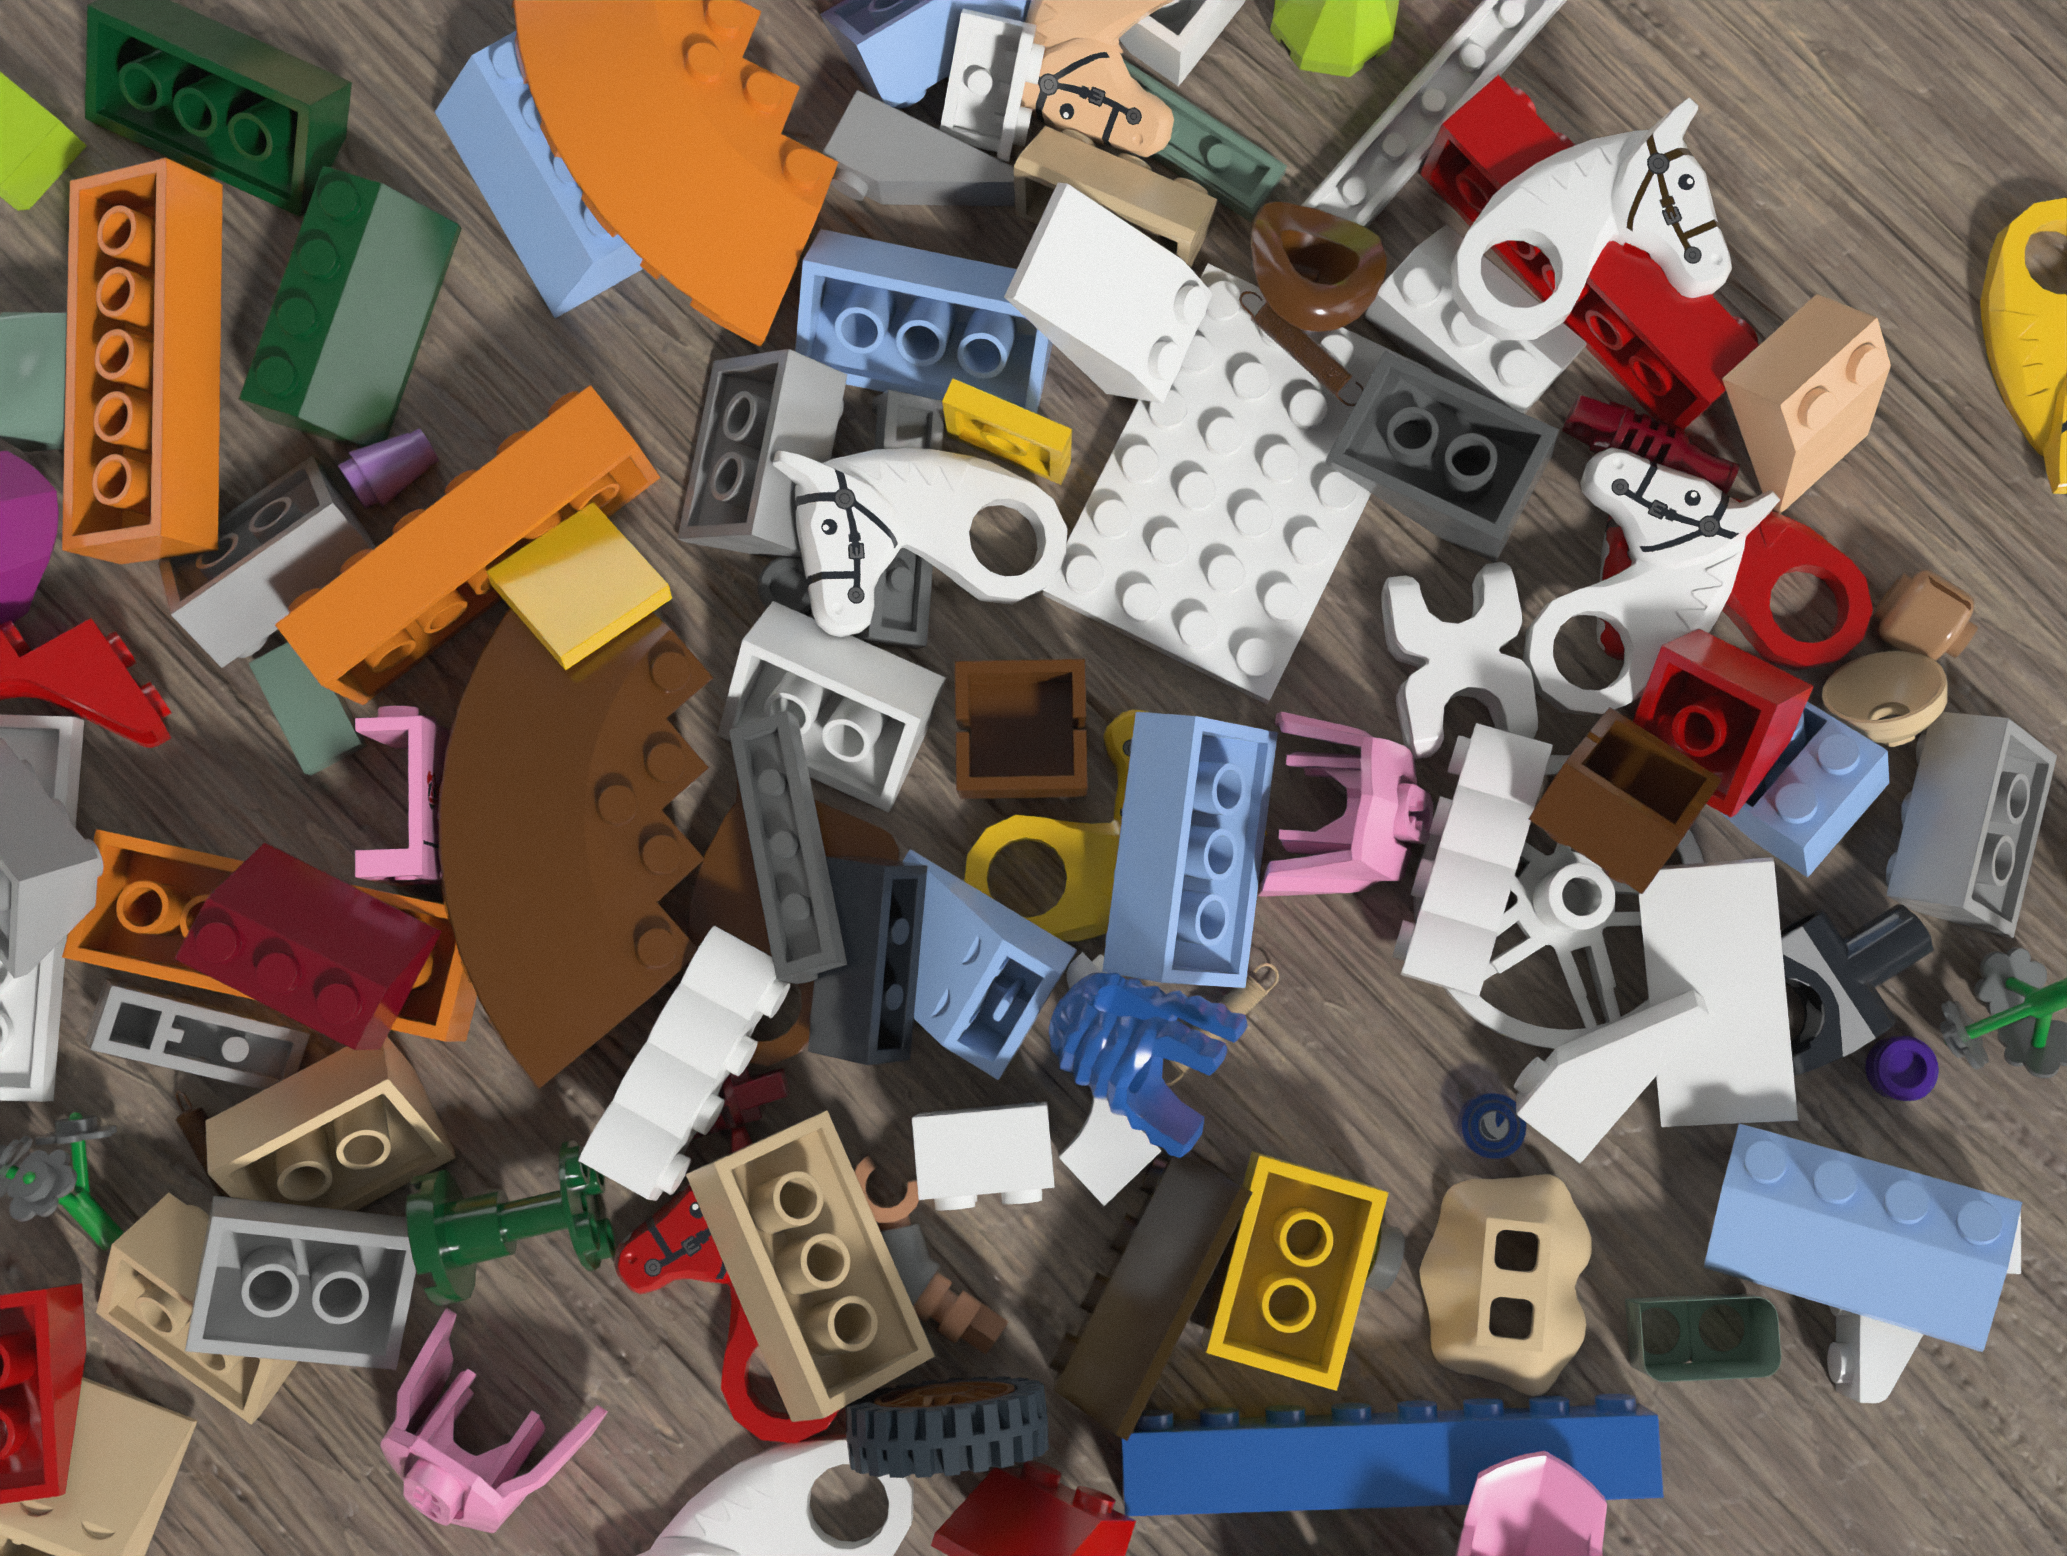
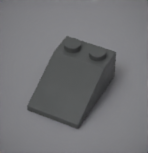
[1326,351,1559,563]

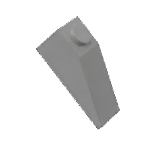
[822,90,1015,206]
[85,977,310,1090]

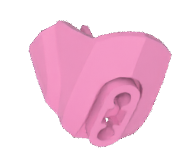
[1258,712,1433,897]
[380,1308,608,1533]

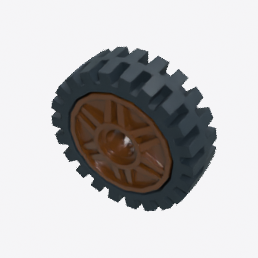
[845,1376,1049,1478]

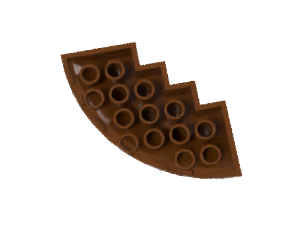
[437,607,713,1089]

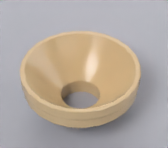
[1822,651,1948,747]

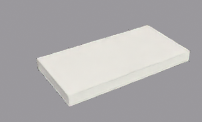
[1638,857,1798,1127]

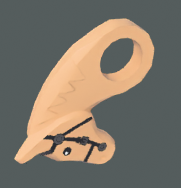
[1021,0,1174,157]

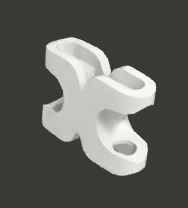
[1381,562,1538,759]

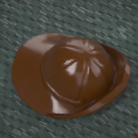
[1251,202,1387,332]

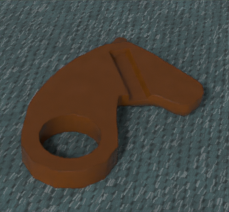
[686,776,900,1066]

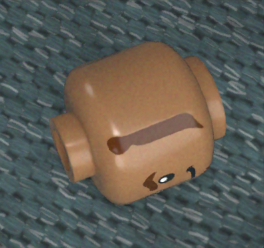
[1873,570,1978,661]

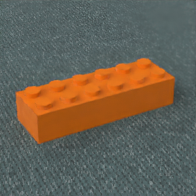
[62,158,223,565]
[275,385,661,706]
[62,829,477,1042]

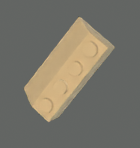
[686,1111,935,1422]

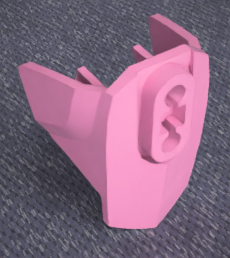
[1455,1451,1607,1556]

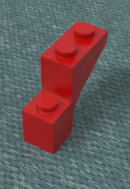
[0,618,172,748]

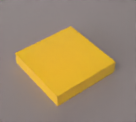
[942,378,1072,485]
[486,502,672,670]

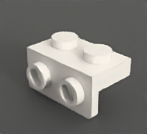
[940,8,1045,162]

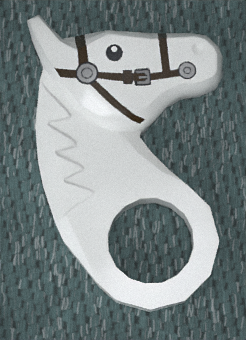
[1451,97,1732,341]

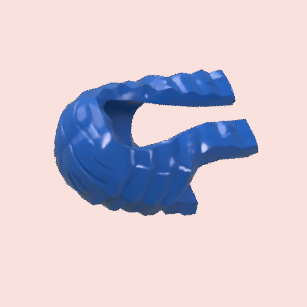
[1049,973,1248,1158]

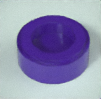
[1865,1036,1939,1101]

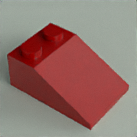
[0,1283,87,1504]

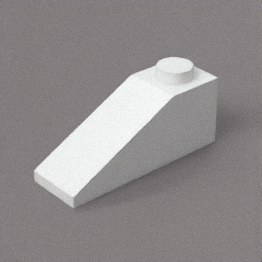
[1514,989,1709,1163]

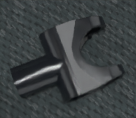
[1781,904,1934,1076]

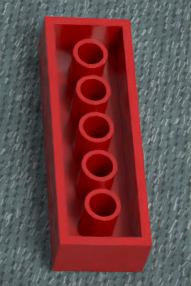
[1420,75,1759,431]

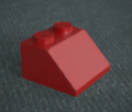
[1633,629,1814,818]
[931,1460,1136,1556]

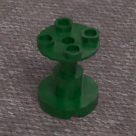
[406,1140,616,1306]

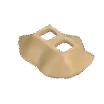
[1419,1174,1592,1396]

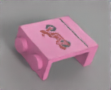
[355,706,450,886]

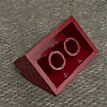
[174,842,442,1050]

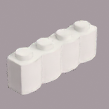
[1392,723,1553,998]
[578,926,790,1201]

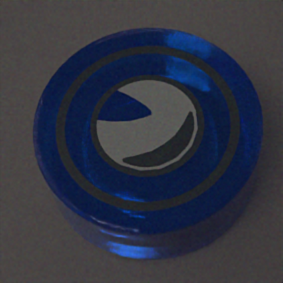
[1457,1093,1527,1159]

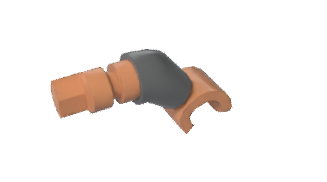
[854,1155,1008,1355]

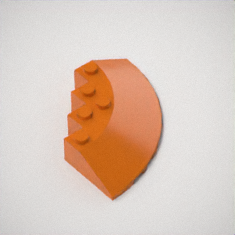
[511,0,839,347]

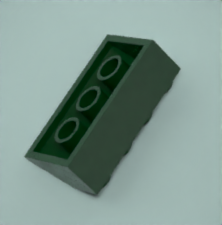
[85,0,352,217]
[239,166,462,449]

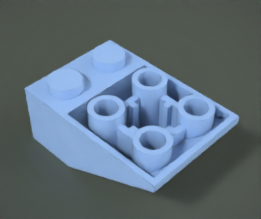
[1717,702,1889,878]
[903,849,1077,1080]

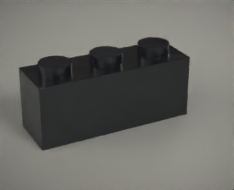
[808,856,928,1065]

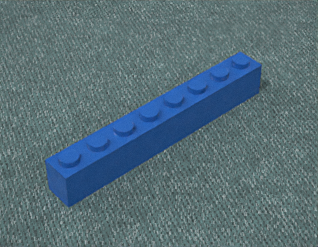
[1120,1394,1664,1516]

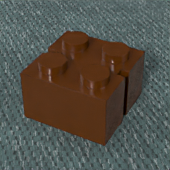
[955,659,1088,799]
[1528,707,1722,894]

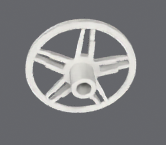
[1413,755,1704,1049]

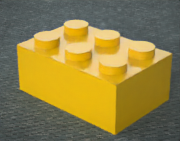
[1200,1151,1389,1391]

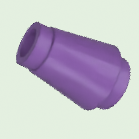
[338,428,439,509]

